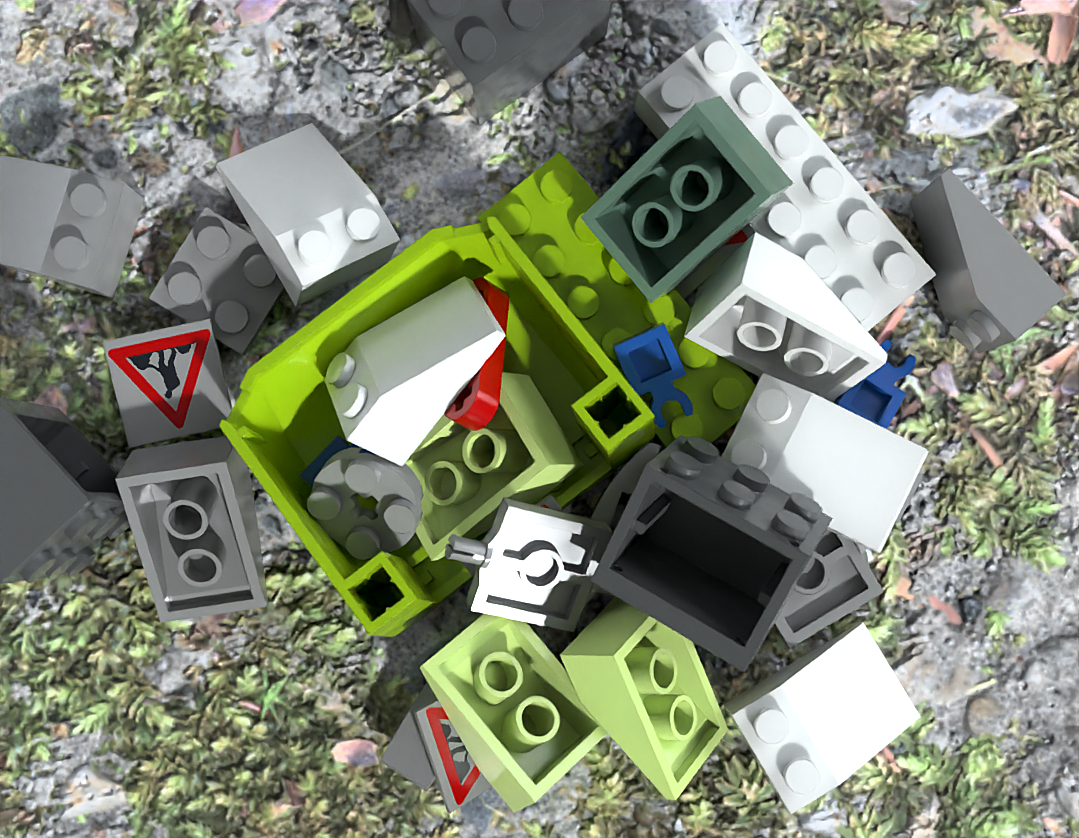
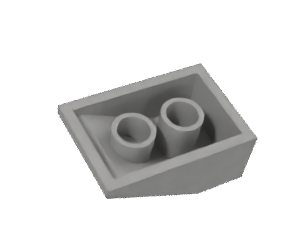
[0,155,145,299]
[909,168,1067,353]
[115,436,268,623]

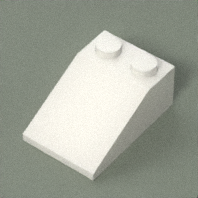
[216,123,400,306]
[684,232,888,402]
[324,276,506,466]
[722,373,928,553]
[723,622,921,814]

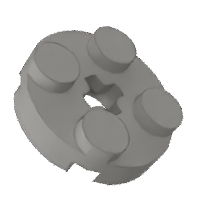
[307,447,424,560]

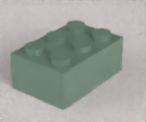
[580,96,793,303]

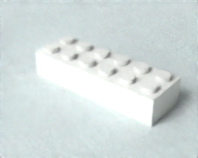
[634,23,936,331]

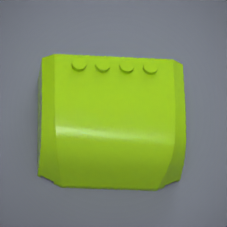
[219,216,655,637]

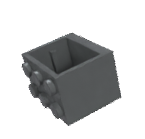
[407,0,611,126]
[0,397,130,584]
[591,435,833,672]

